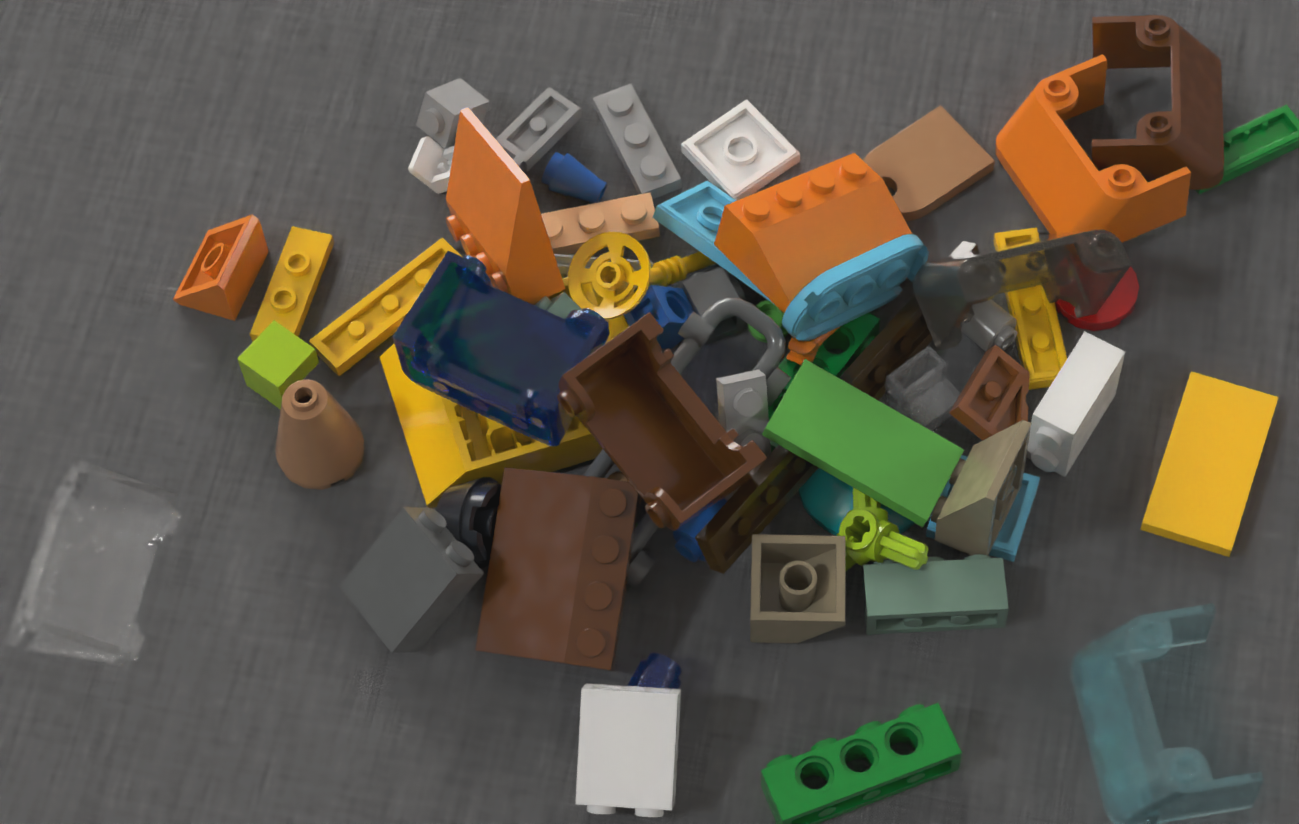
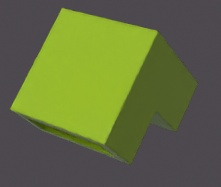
[237,320,319,410]

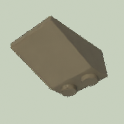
[931,420,1032,555]

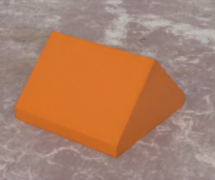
[173,214,269,321]

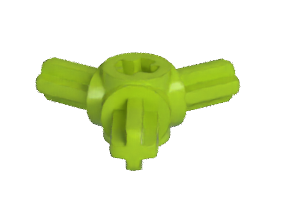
[837,488,929,572]

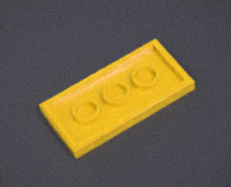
[1140,371,1279,557]

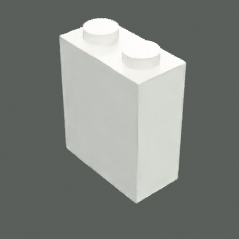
[1027,331,1125,477]
[575,683,681,817]

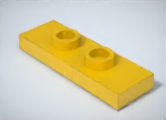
[250,226,334,342]

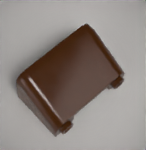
[557,312,767,530]

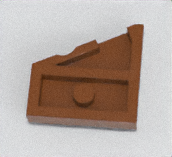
[949,344,1029,457]

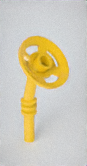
[567,231,716,319]

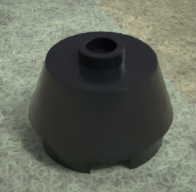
[436,477,502,568]

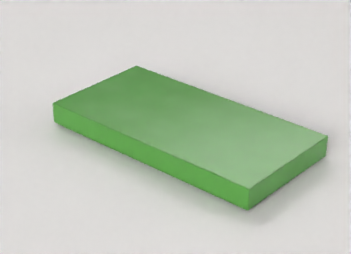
[762,359,964,527]

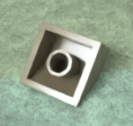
[750,534,845,643]

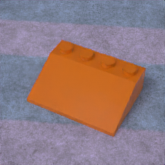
[446,107,565,311]
[714,153,928,313]

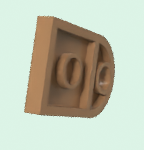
[863,105,995,222]

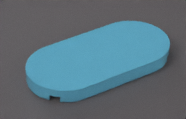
[782,234,929,341]

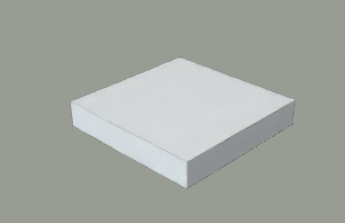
[681,99,800,201]

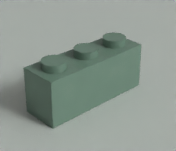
[862,554,1009,635]

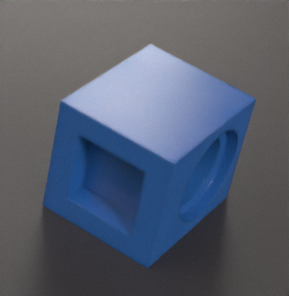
[624,285,694,349]

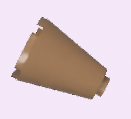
[275,380,365,490]

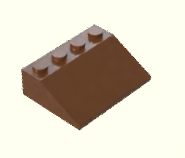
[475,467,640,672]

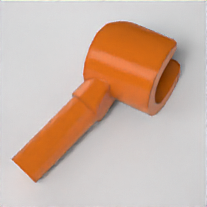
[786,327,840,365]

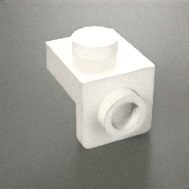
[408,136,454,194]

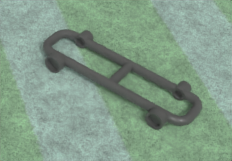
[584,298,792,590]

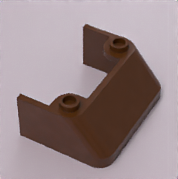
[1092,15,1224,190]

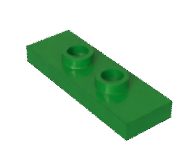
[1195,104,1299,195]

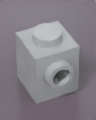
[416,78,489,149]

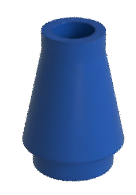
[541,152,608,204]

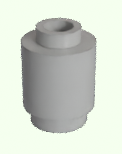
[950,290,1017,352]

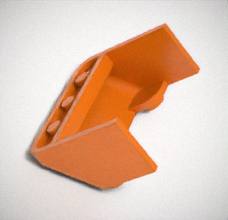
[996,54,1191,258]

